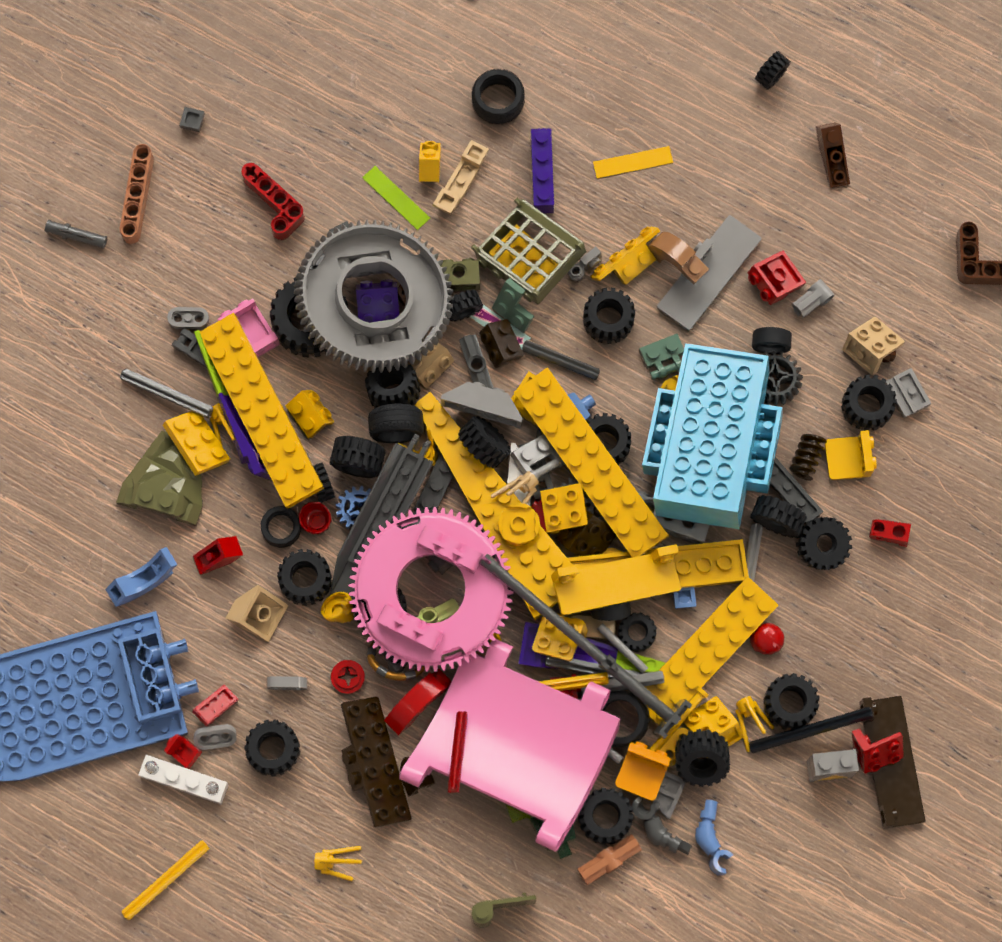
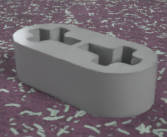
[267,676,307,690]

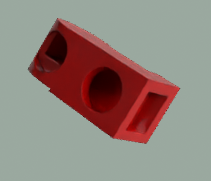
[869,519,911,547]

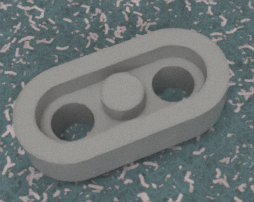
[167,307,209,330]
[194,724,237,750]

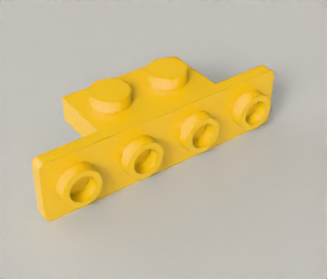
[590,226,660,285]

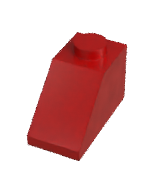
[193,536,243,575]

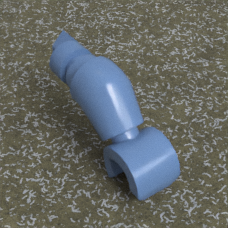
[695,799,733,876]

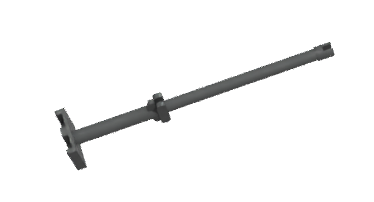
[480,553,692,738]

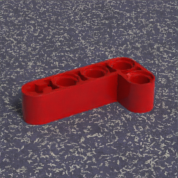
[241,163,305,240]

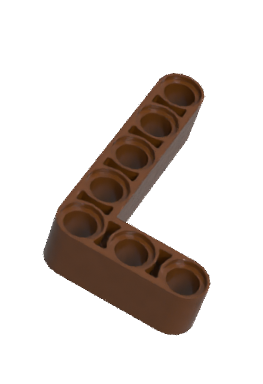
[956,221,1002,285]

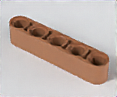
[120,144,154,244]

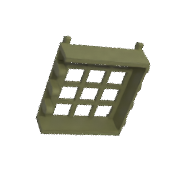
[471,198,586,305]

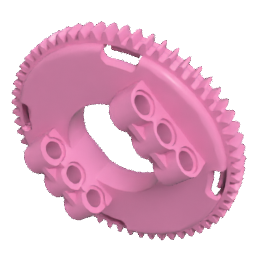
[349,507,514,672]

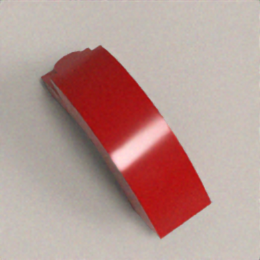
[384,668,452,736]

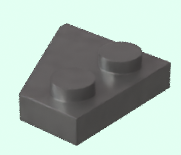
[653,772,686,820]

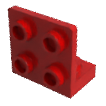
[852,728,904,774]

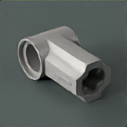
[792,279,835,318]

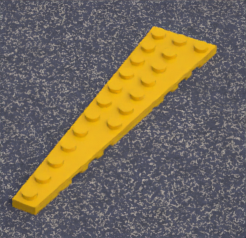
[414,392,572,620]

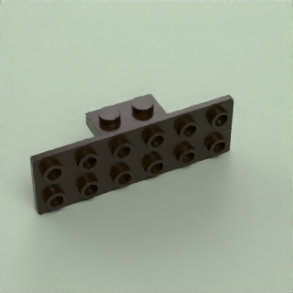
[341,697,412,828]

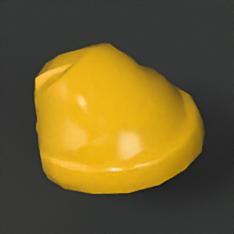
[321,592,354,623]

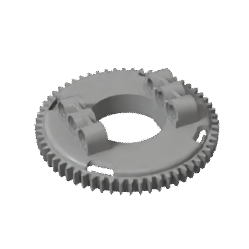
[294,220,453,373]

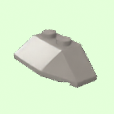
[441,382,522,429]

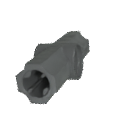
[459,334,494,389]

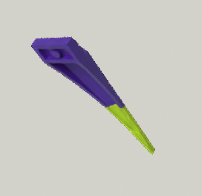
[194,330,271,480]
[519,622,665,672]

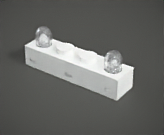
[139,755,229,805]

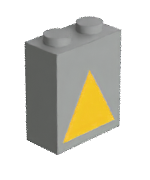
[806,749,859,782]

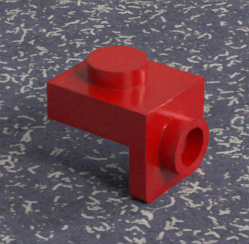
[164,734,202,769]

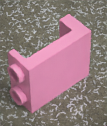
[218,299,280,357]

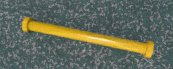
[649,687,709,752]

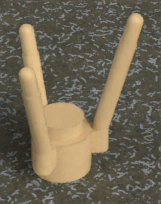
[491,471,539,504]

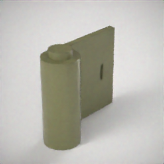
[471,892,536,928]

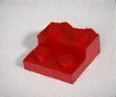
[747,250,807,305]

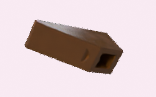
[816,122,850,188]

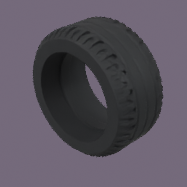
[472,69,525,125]
[368,404,424,443]
[602,691,650,747]

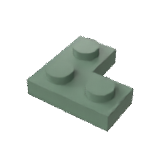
[492,278,534,333]

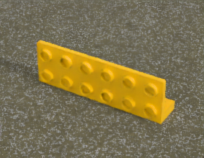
[551,544,681,616]

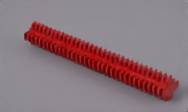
[447,711,468,793]

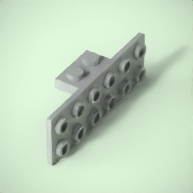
[657,215,761,331]

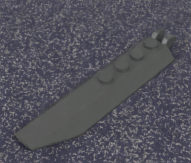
[329,434,433,600]

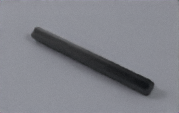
[749,707,874,753]

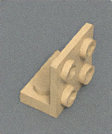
[842,317,905,375]

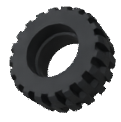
[270,277,348,358]

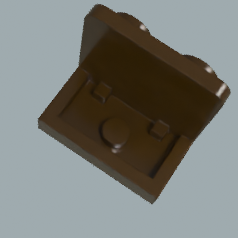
[556,508,616,556]

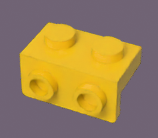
[285,390,334,438]

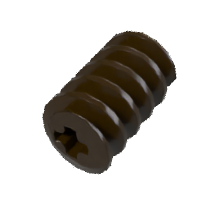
[789,434,827,481]

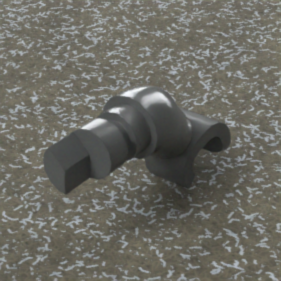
[632,796,692,855]

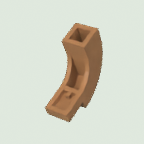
[648,232,709,285]

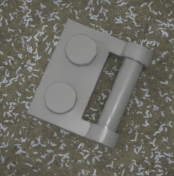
[510,434,565,479]

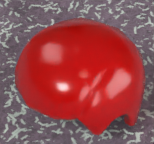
[299,502,332,535]
[750,623,785,655]

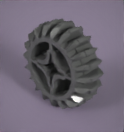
[763,350,803,406]

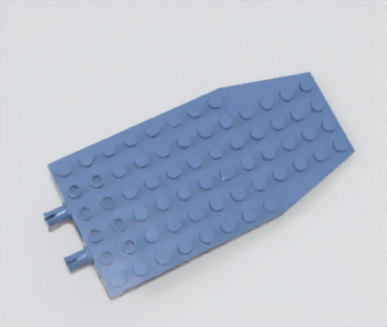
[0,611,199,782]

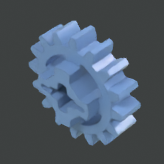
[336,486,371,529]

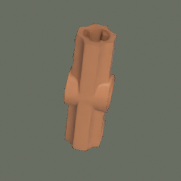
[577,834,642,885]

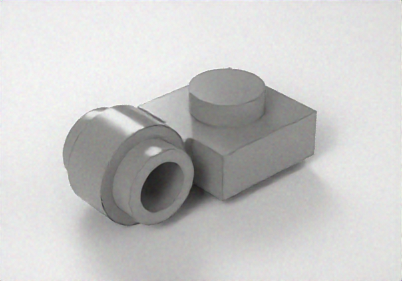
[568,247,602,281]

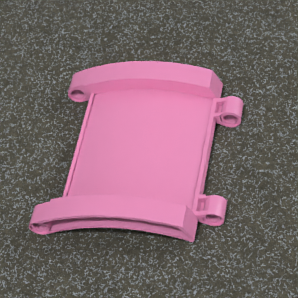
[399,639,621,852]

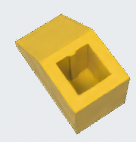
[419,141,441,182]

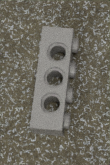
[637,491,710,544]

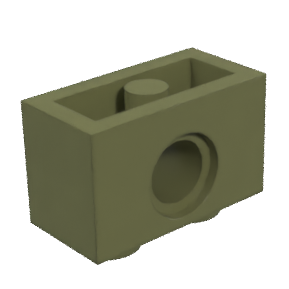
[440,258,480,292]

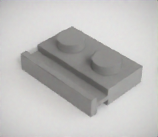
[885,368,932,418]

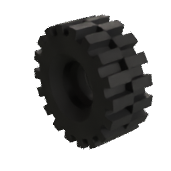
[458,416,511,468]
[750,495,807,538]
[796,517,852,570]

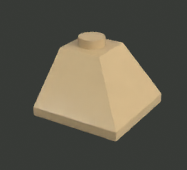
[226,585,288,642]

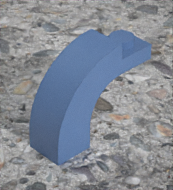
[105,547,177,607]

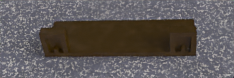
[859,696,926,829]

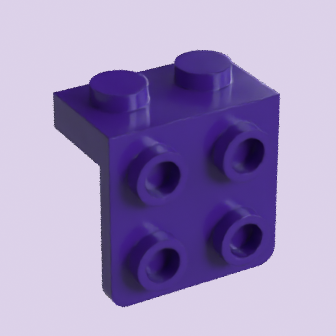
[356,279,399,323]

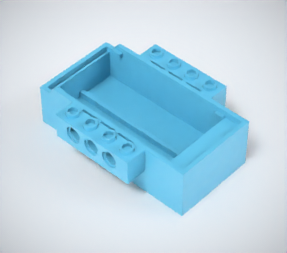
[642,343,783,529]

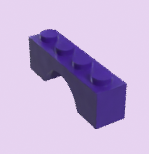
[531,128,554,214]

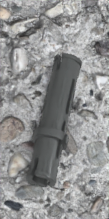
[45,220,108,249]

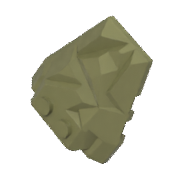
[116,431,203,526]

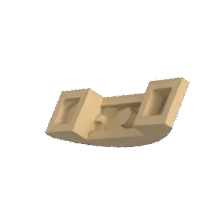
[433,140,489,215]

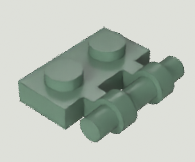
[639,334,684,380]

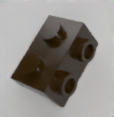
[479,319,524,368]

